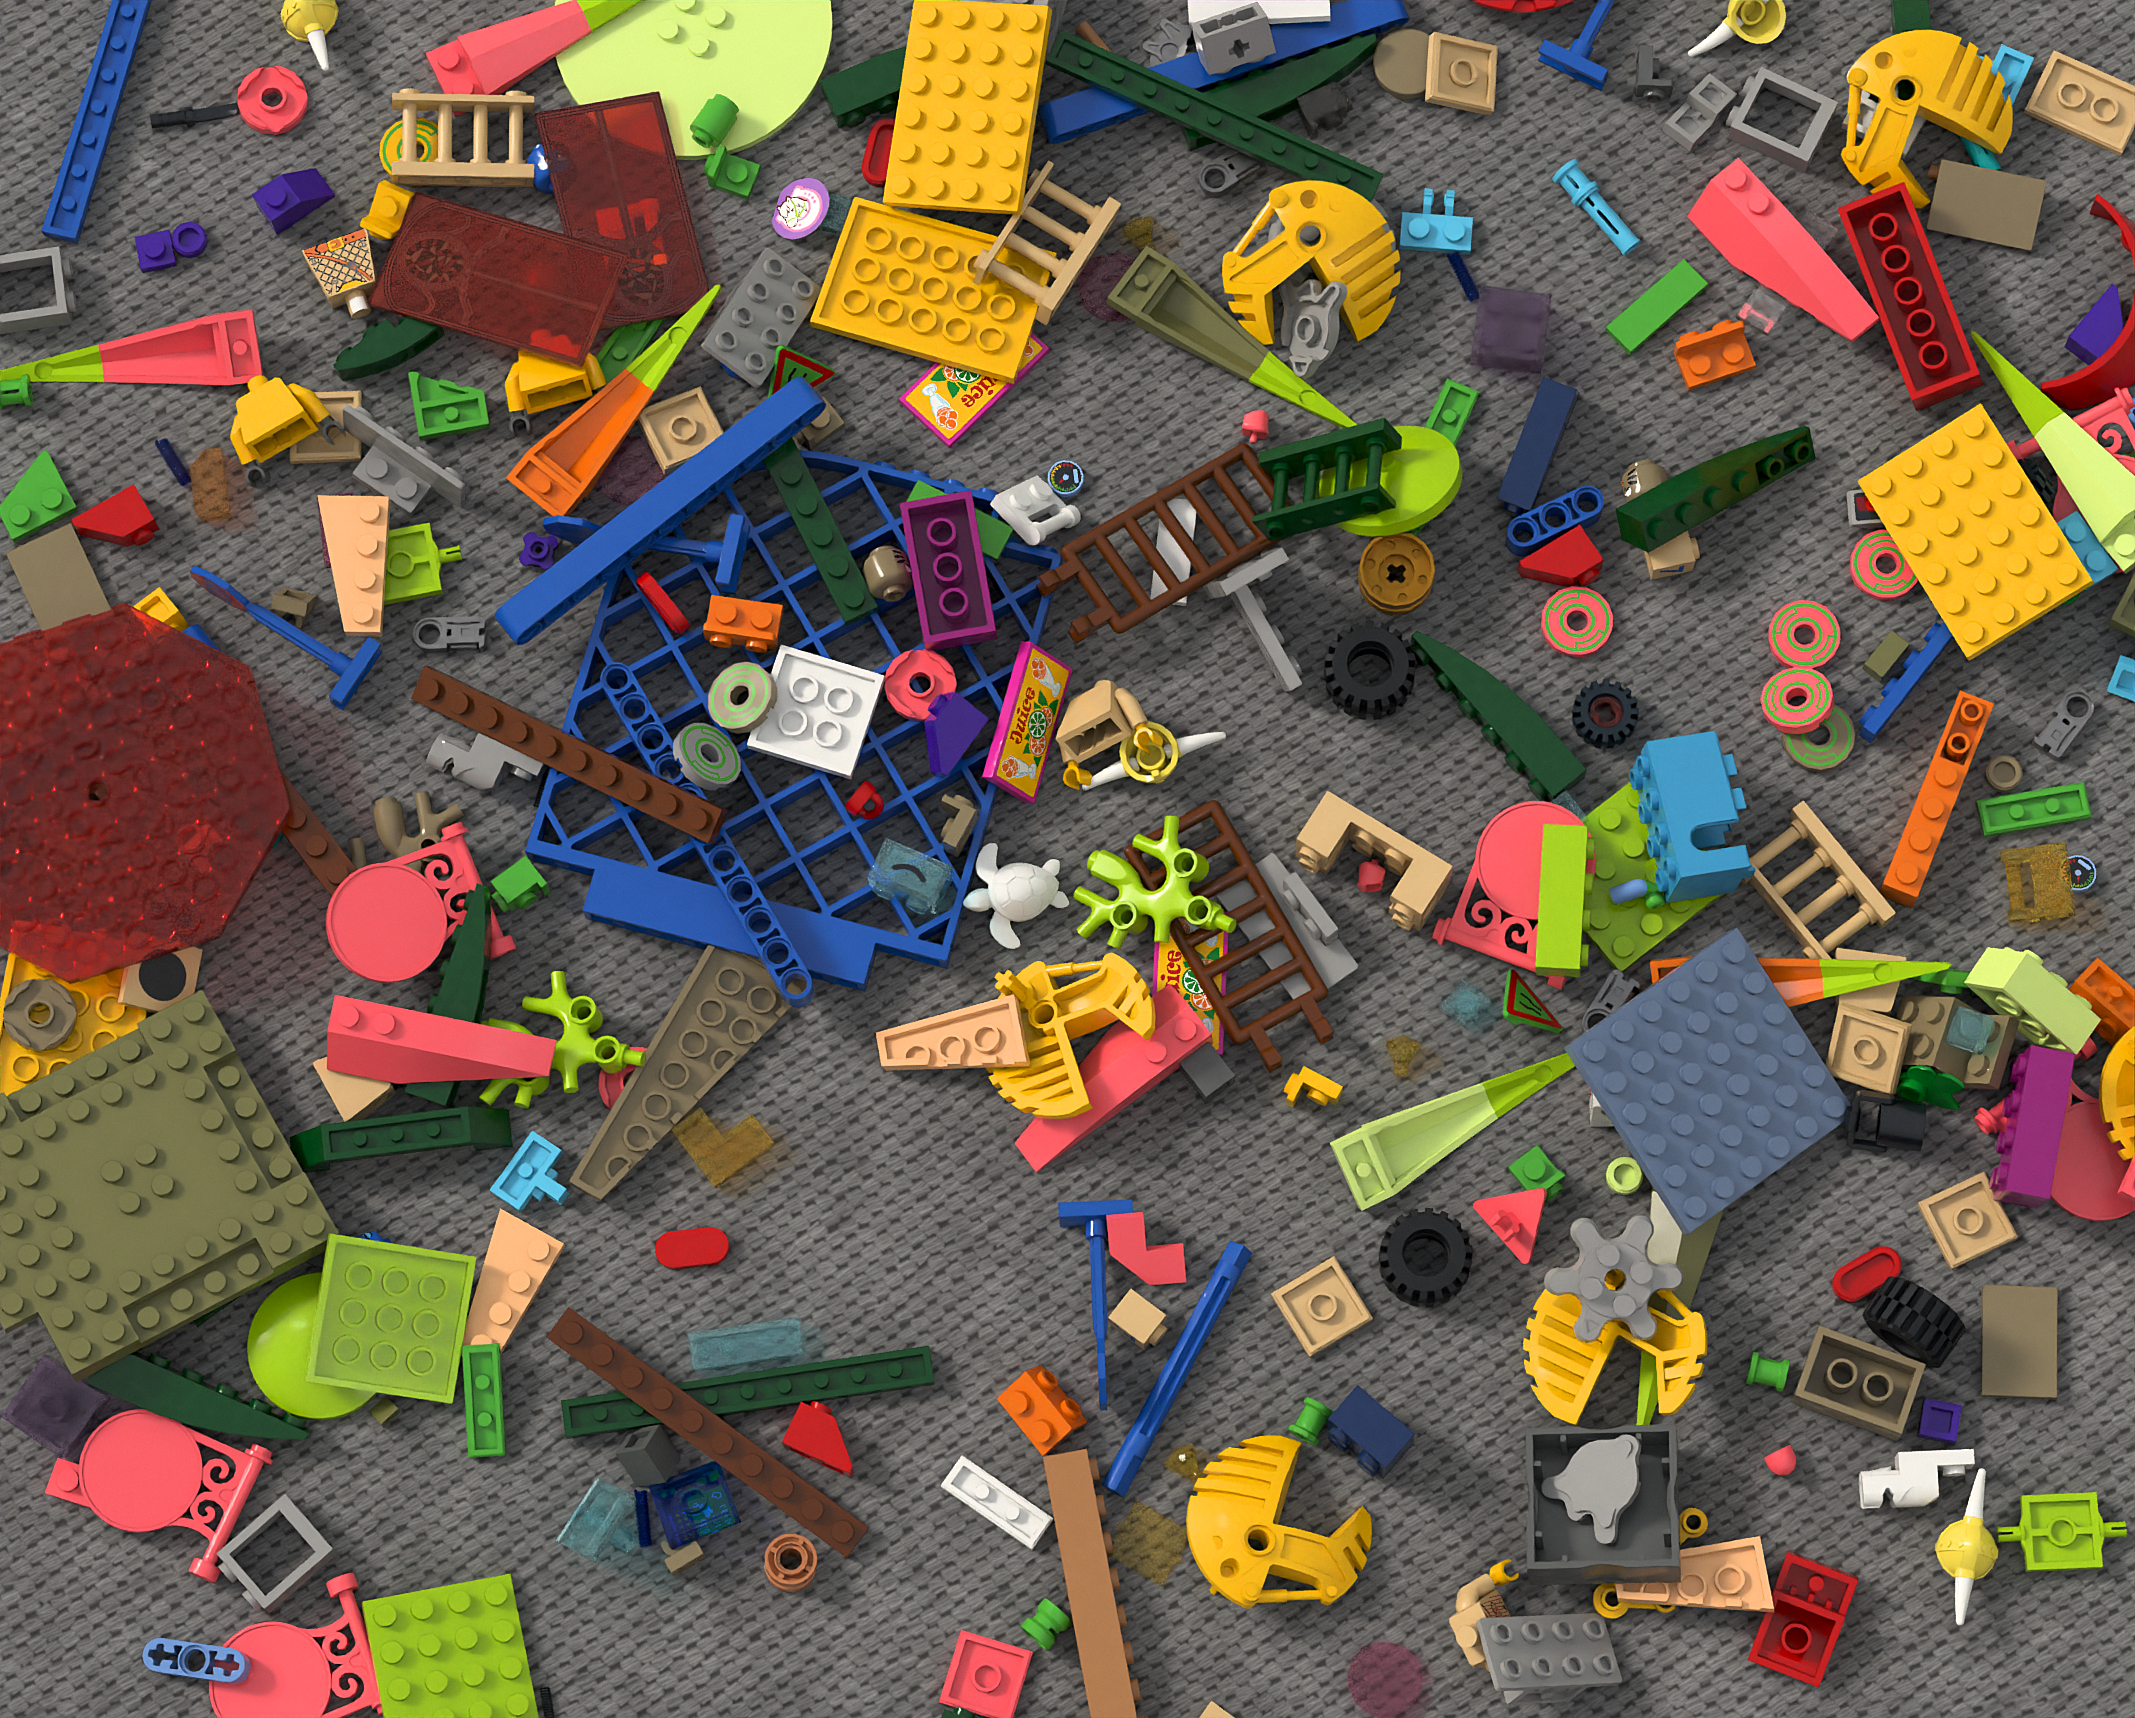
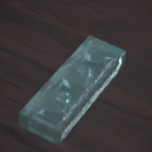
[688,1317,804,1372]

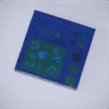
[648,1461,741,1550]

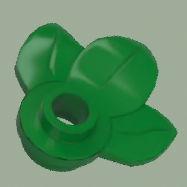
[1896,1065,1965,1110]

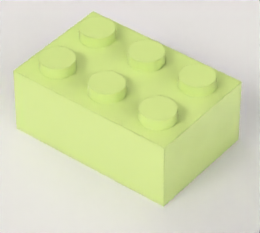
[1963,947,2101,1055]

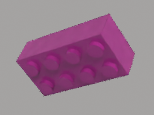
[899,490,998,651]
[1989,1045,2075,1209]

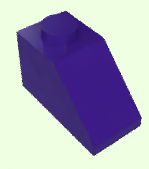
[252,168,335,235]
[2065,284,2124,365]
[924,692,989,777]

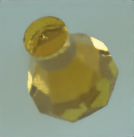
[1121,216,1157,251]
[1386,1035,1420,1076]
[1164,1443,1205,1485]

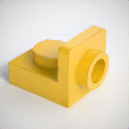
[360,180,415,240]
[131,587,190,643]
[1283,1066,1343,1107]

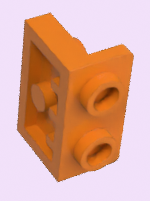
[1673,320,1756,391]
[703,595,784,653]
[2068,957,2135,1046]

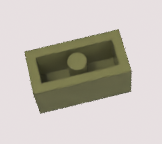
[1862,630,1910,682]

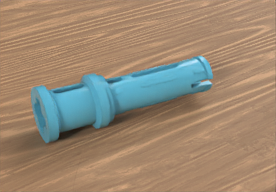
[1552,159,1641,256]

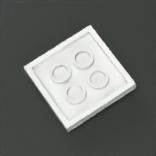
[747,645,885,780]

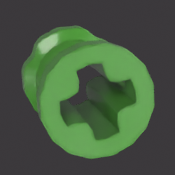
[0,374,33,410]
[1746,1351,1790,1392]
[1288,1397,1333,1446]

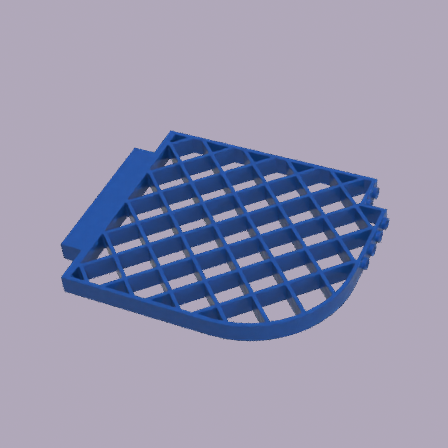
[525,450,1063,992]

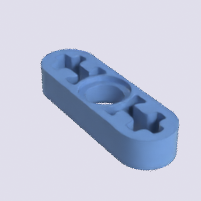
[143,1638,251,1685]

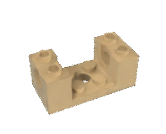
[1295,791,1453,931]

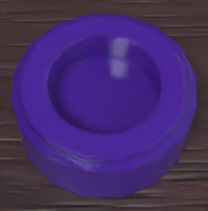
[171,222,208,258]

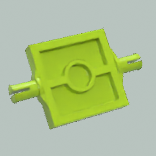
[384,522,462,605]
[1996,1492,2127,1572]

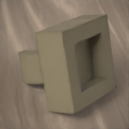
[271,587,317,629]
[661,1530,706,1577]

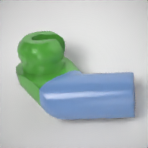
[1609,879,1665,909]

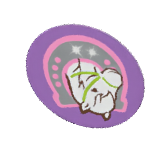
[772,178,829,239]

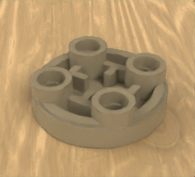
[1373,29,1429,100]

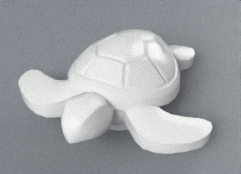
[963,843,1069,949]

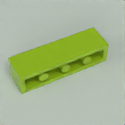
[1535,824,1595,977]

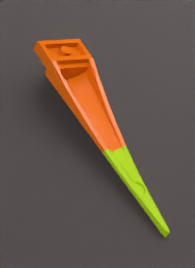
[506,284,721,516]
[1650,955,1952,1007]

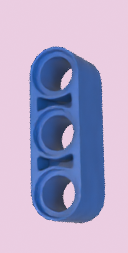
[1506,486,1604,557]

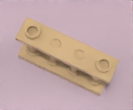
[391,88,534,187]
[973,160,1121,326]
[1742,800,1896,959]

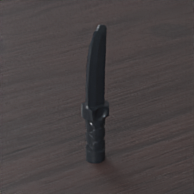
[150,103,240,129]

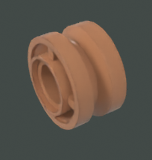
[765,1534,817,1592]

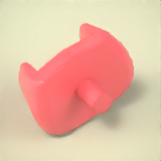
[1242,410,1269,444]
[1357,859,1386,893]

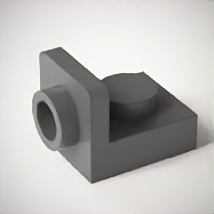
[1635,45,1673,103]

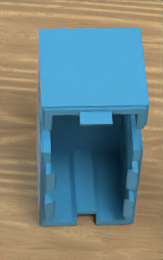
[1629,731,1756,903]

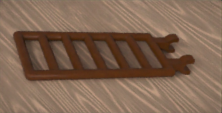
[1036,443,1292,644]
[1124,800,1334,1073]

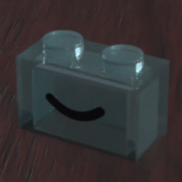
[867,838,954,914]

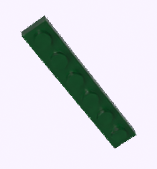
[763,438,879,626]

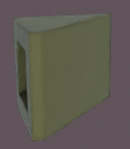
[369,1396,401,1428]

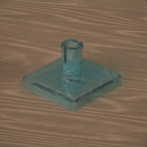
[556,1479,637,1562]

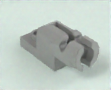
[426,733,548,791]

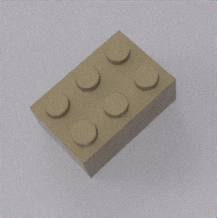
[1791,1326,1926,1441]

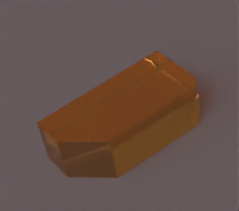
[190,447,232,522]

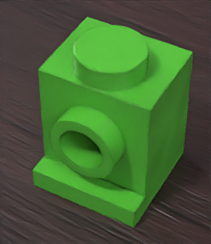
[490,856,551,913]

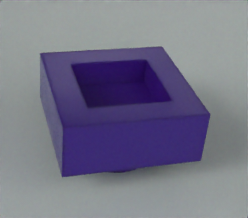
[135,230,177,273]
[1917,1398,1962,1444]

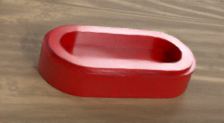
[862,118,895,187]
[635,571,690,635]
[655,1227,729,1270]
[1832,1246,1902,1303]

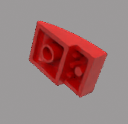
[1748,1550,1859,1687]

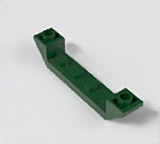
[290,1106,513,1173]

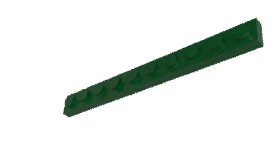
[1046,30,1384,203]
[561,1346,935,1439]

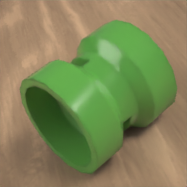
[1020,1598,1073,1651]

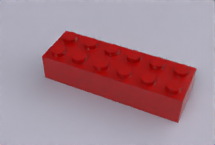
[1837,182,1983,411]

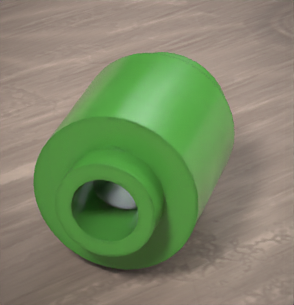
[690,94,739,148]

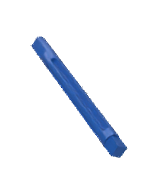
[1101,1241,1252,1498]

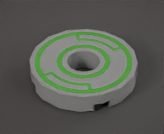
[673,723,741,791]

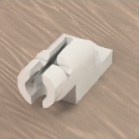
[1859,1449,1975,1509]

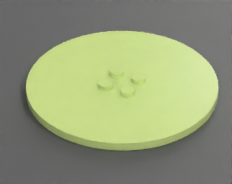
[555,0,833,160]

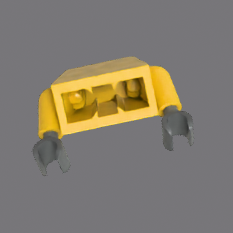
[505,330,607,437]
[230,375,346,487]

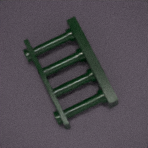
[1252,418,1402,541]

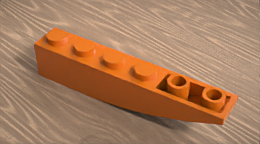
[1879,690,1994,908]

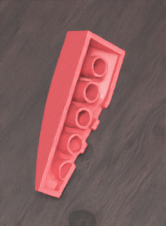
[1687,158,1880,342]
[1015,984,1214,1173]
[327,995,557,1084]

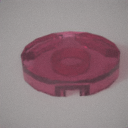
[1079,253,1136,322]
[597,435,666,505]
[1347,1642,1422,1717]

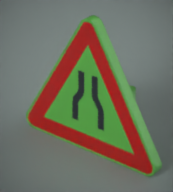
[768,345,835,398]
[1502,969,1563,1033]

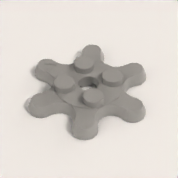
[1544,1215,1684,1343]

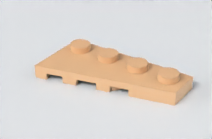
[317,495,391,637]
[876,994,1030,1071]
[460,1209,565,1358]
[1615,1536,1774,1613]

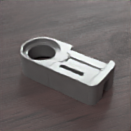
[1199,148,1267,197]
[413,616,486,653]
[2032,690,2094,761]
[1581,969,1640,1033]

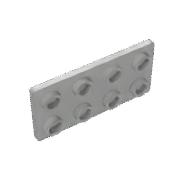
[701,248,822,388]
[343,404,465,517]
[1216,853,1358,1000]
[1476,1613,1622,1705]

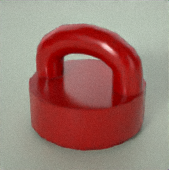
[845,780,884,820]

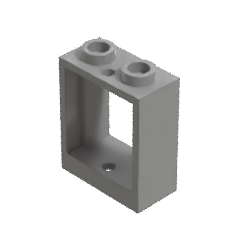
[1726,67,1838,173]
[0,246,78,334]
[216,1494,338,1614]

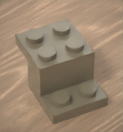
[1896,996,2020,1090]

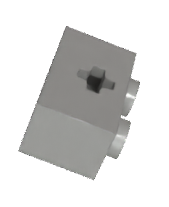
[1191,2,1276,75]

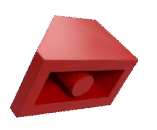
[71,484,160,547]
[1518,525,1603,587]
[782,1401,854,1478]

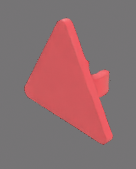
[1473,1187,1547,1264]

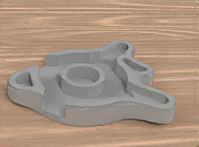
[1279,278,1347,378]
[1541,1434,1641,1545]

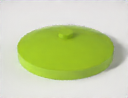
[1319,426,1463,537]
[247,1272,378,1420]

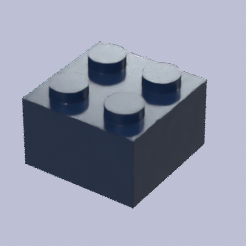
[1327,1385,1415,1479]

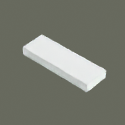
[1150,498,1197,606]
[941,1456,1054,1551]

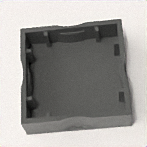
[1525,1424,1681,1585]

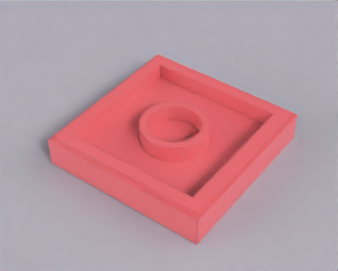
[939,1630,1033,1718]

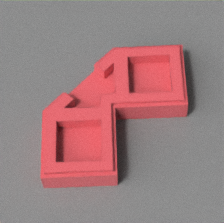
[1106,1212,1186,1285]

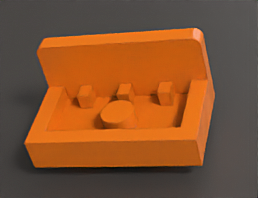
[996,1365,1087,1456]

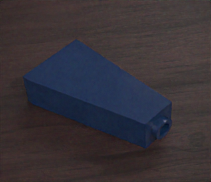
[1497,377,1580,515]

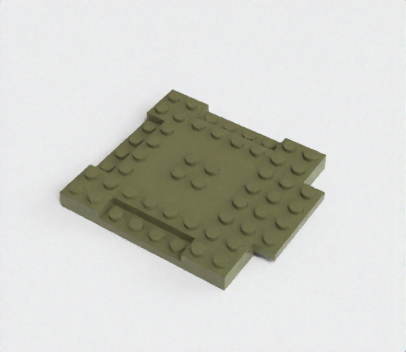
[0,990,339,1383]

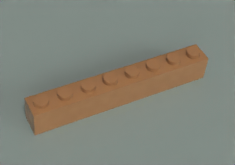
[1043,1449,1145,1718]

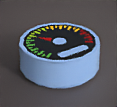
[1048,460,1083,498]
[2058,855,2096,893]

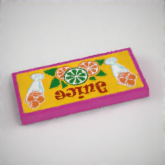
[899,333,1050,449]
[982,641,1073,804]
[1152,912,1228,1057]

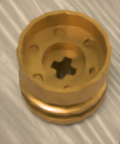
[1358,532,1435,616]

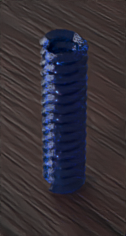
[1447,251,1481,302]
[155,438,193,486]
[633,1489,653,1548]

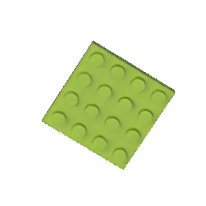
[1581,782,1723,973]
[304,1233,477,1404]
[362,1574,539,1718]

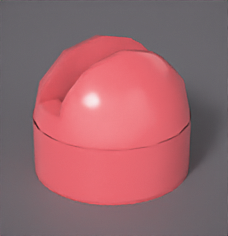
[1764,1445,1797,1476]

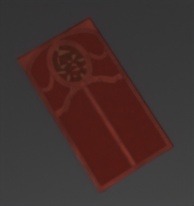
[534,91,714,333]
[367,191,629,369]

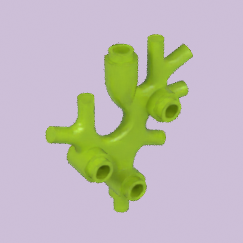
[1073,816,1237,950]
[479,971,646,1109]

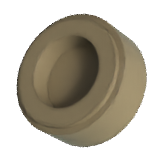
[1985,755,2023,793]

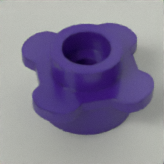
[519,532,558,570]

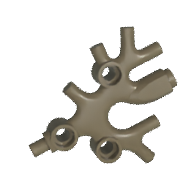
[349,791,464,899]

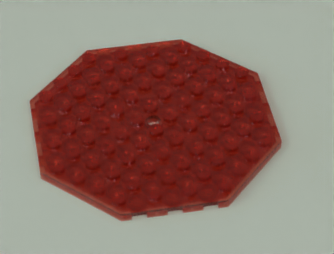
[0,603,292,984]

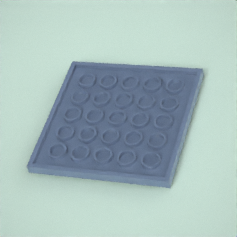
[1563,928,1851,1235]

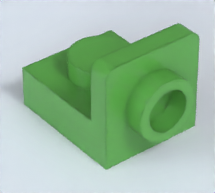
[704,145,761,200]
[1508,1145,1566,1202]

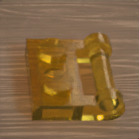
[2000,842,2076,924]

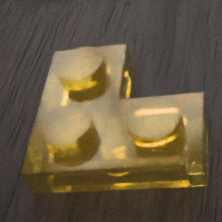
[671,1107,775,1189]

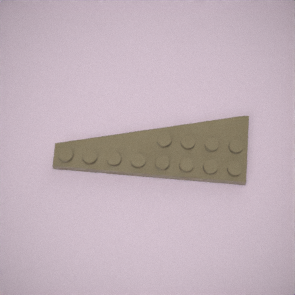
[568,944,807,1202]

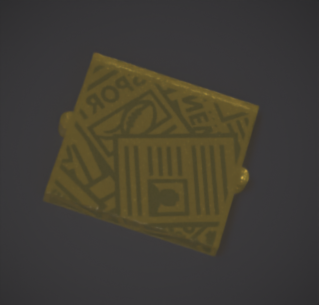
[1107,1500,1188,1586]

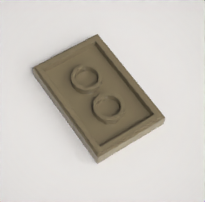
[1926,159,2047,251]
[6,523,115,648]
[1981,1284,2058,1400]

